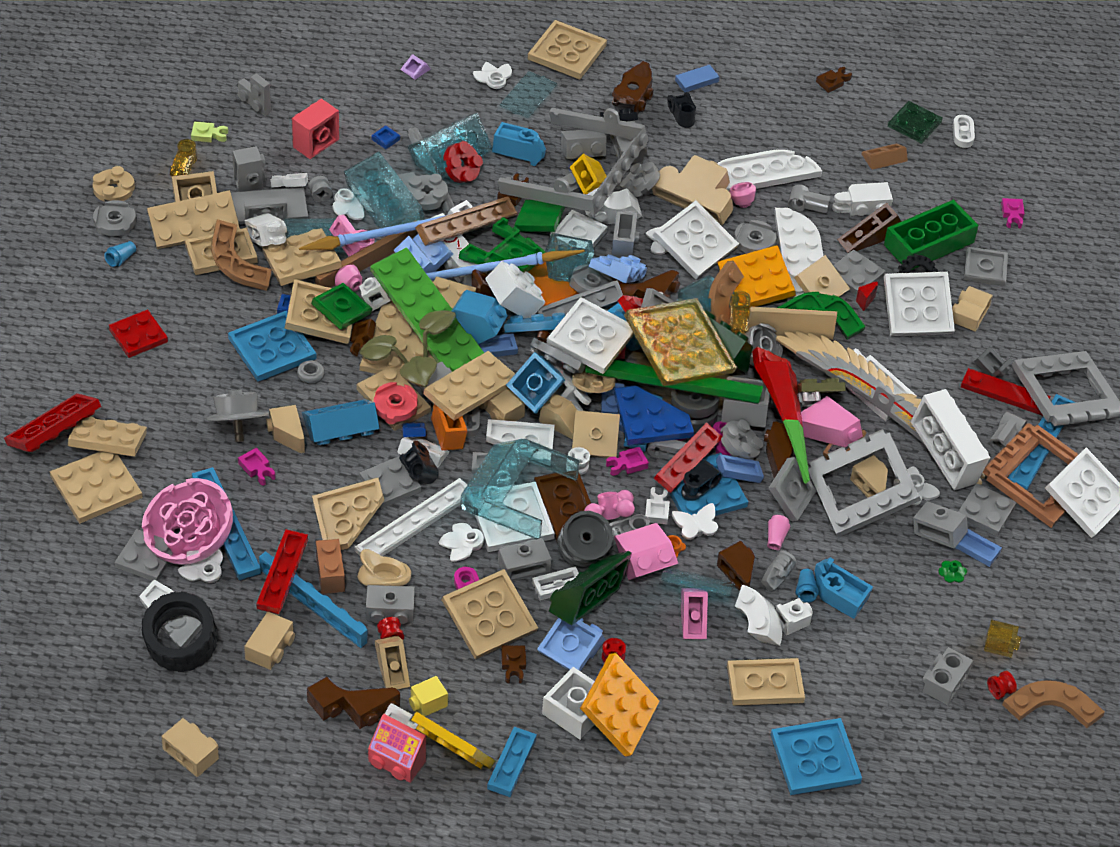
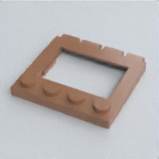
[983,423,1078,528]

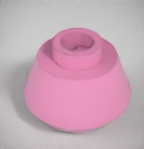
[729,182,756,208]
[335,265,362,292]

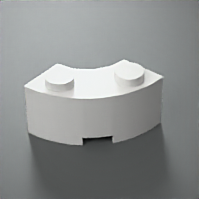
[585,187,642,224]
[735,585,782,646]

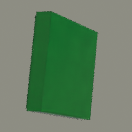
[514,200,565,232]
[311,283,373,330]

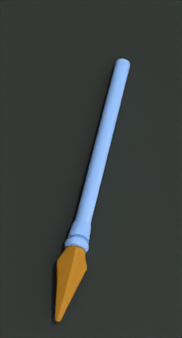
[298,215,447,250]
[426,250,585,281]

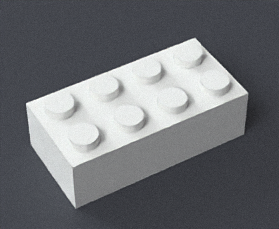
[911,389,990,490]

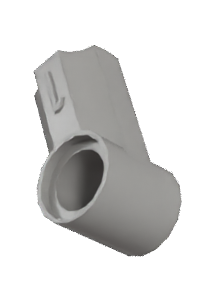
[788,185,831,213]
[989,411,1027,452]

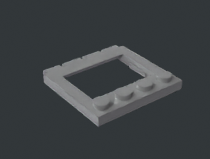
[1012,351,1120,426]
[808,429,921,537]

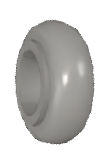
[297,360,324,384]

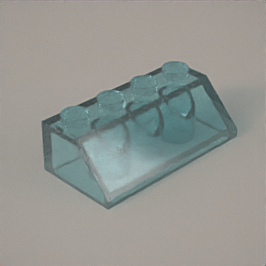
[407,113,493,177]

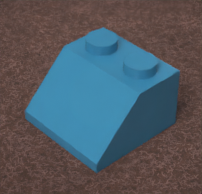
[452,290,508,344]
[506,352,565,413]

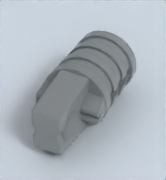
[761,551,797,591]

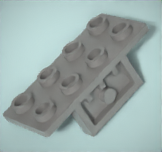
[231,187,308,225]

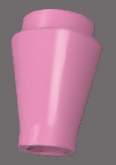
[767,515,790,550]

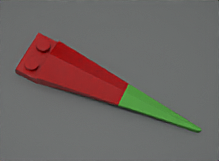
[752,346,810,484]

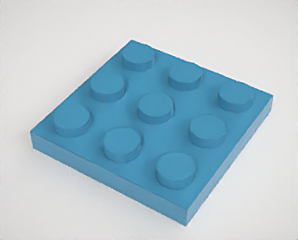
[228,311,317,382]
[660,453,748,516]
[770,718,862,795]

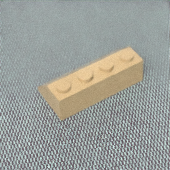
[745,307,837,341]

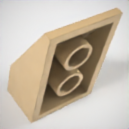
[172,171,217,202]

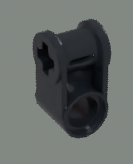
[667,92,696,128]
[399,441,438,484]
[681,460,723,501]

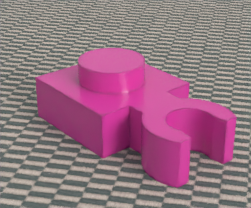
[1001,198,1025,229]
[606,447,649,476]
[238,448,275,486]

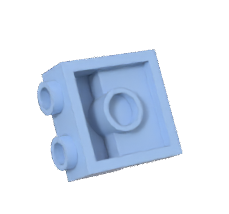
[394,234,453,273]
[589,254,647,283]
[537,618,605,671]

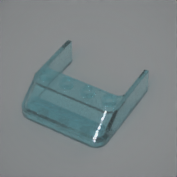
[460,439,579,539]

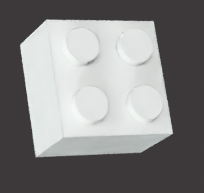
[485,261,546,318]
[542,667,595,740]

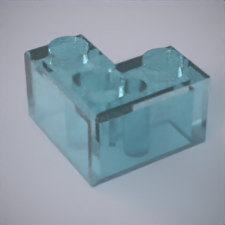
[545,233,594,282]

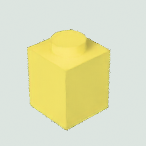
[409,676,448,716]

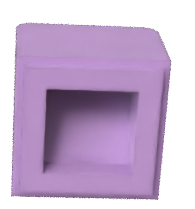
[400,54,431,80]

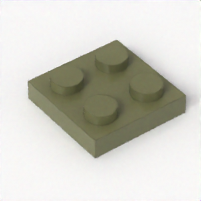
[797,378,846,393]

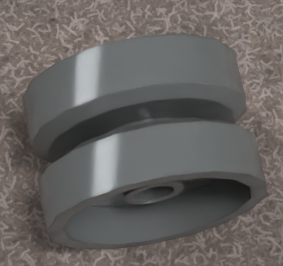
[671,388,720,433]
[557,511,613,568]

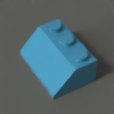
[302,399,380,445]

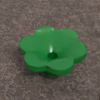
[938,560,967,583]

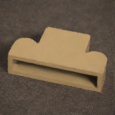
[652,155,733,225]

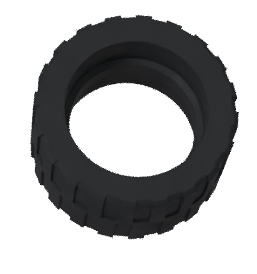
[141,591,218,672]

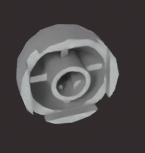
[744,323,783,367]

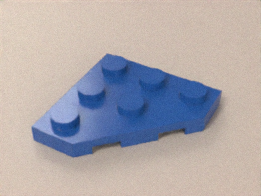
[614,386,694,445]

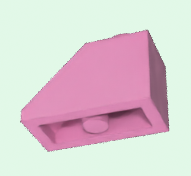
[681,588,708,639]

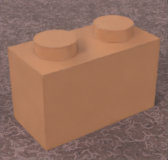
[316,539,345,594]

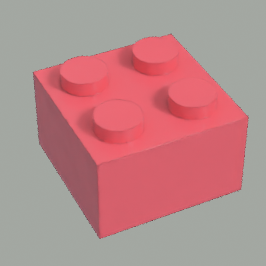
[292,98,339,159]

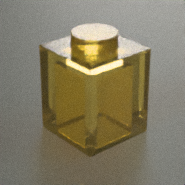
[984,620,1021,658]

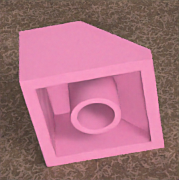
[614,523,678,580]

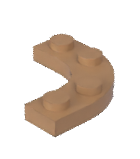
[211,219,272,291]
[708,261,744,334]
[1002,681,1105,728]

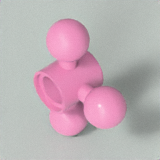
[584,490,635,520]

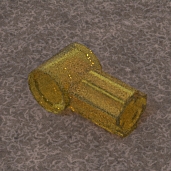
[170,139,197,176]
[729,291,751,334]

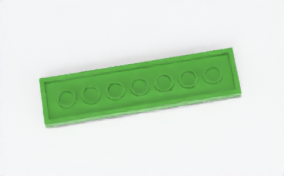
[370,247,484,372]

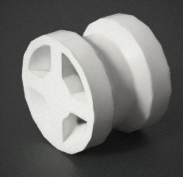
[567,447,590,475]

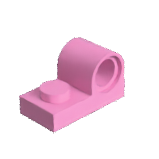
[329,215,375,257]

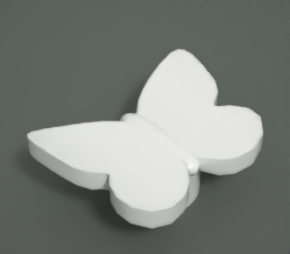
[893,466,940,505]
[672,503,718,540]

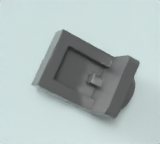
[974,346,1013,377]

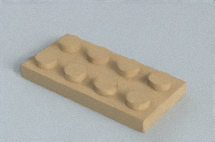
[147,190,240,249]
[424,351,515,420]

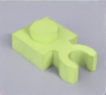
[191,122,228,142]

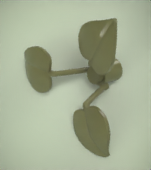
[359,310,456,388]

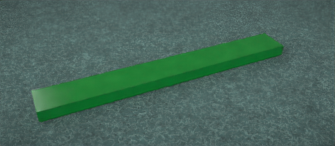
[585,360,763,404]

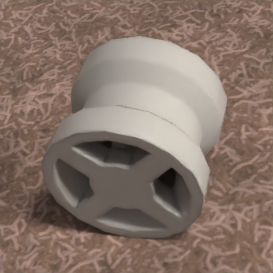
[309,176,332,202]

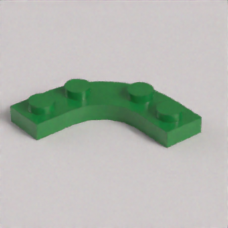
[778,292,865,340]

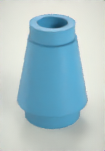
[104,241,136,267]
[796,569,819,603]

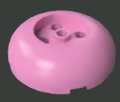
[142,478,233,565]

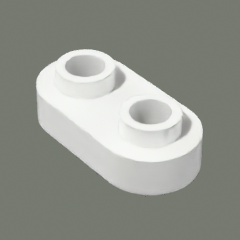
[953,115,975,148]

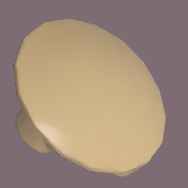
[572,367,616,393]

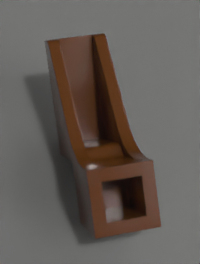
[609,270,680,309]
[307,677,400,729]

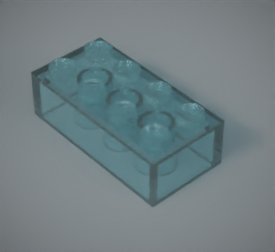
[344,152,425,237]

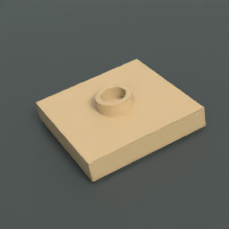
[794,255,850,297]
[572,410,620,458]

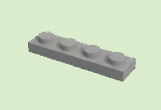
[538,280,623,317]

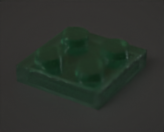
[888,101,943,144]

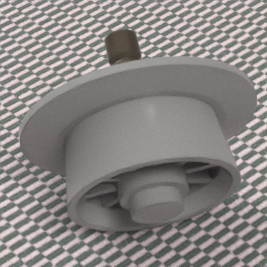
[206,389,269,442]

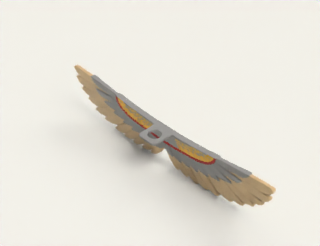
[776,331,985,485]

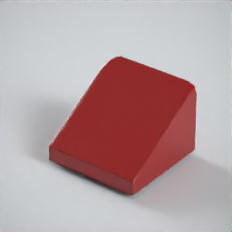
[856,281,878,311]

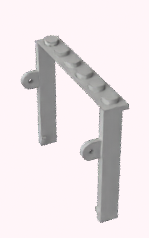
[498,108,648,216]

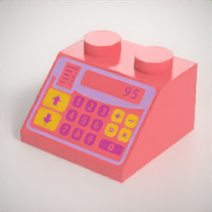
[368,714,426,783]

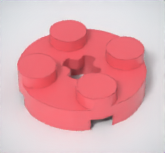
[373,382,418,424]

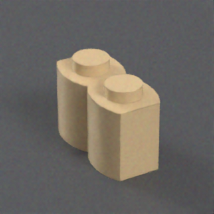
[952,286,993,332]

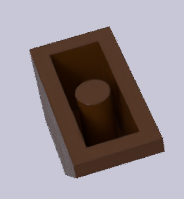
[717,541,755,591]

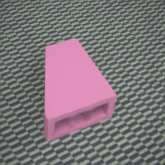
[801,396,863,447]

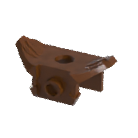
[612,61,654,114]

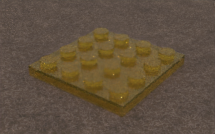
[624,298,737,386]

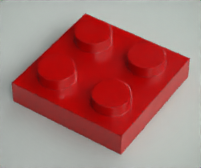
[109,309,168,358]

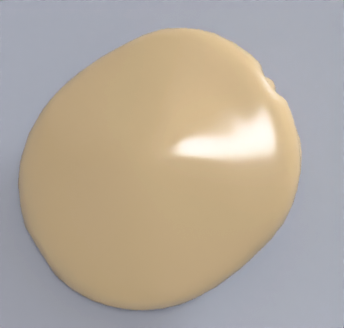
[357,549,411,586]

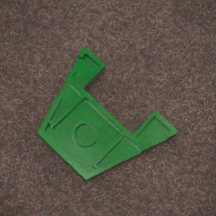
[458,217,546,273]

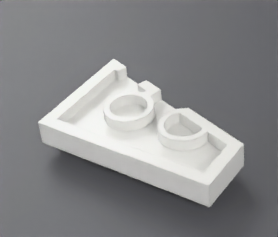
[486,419,555,464]
[139,580,202,648]

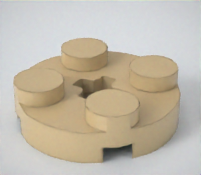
[93,166,135,201]

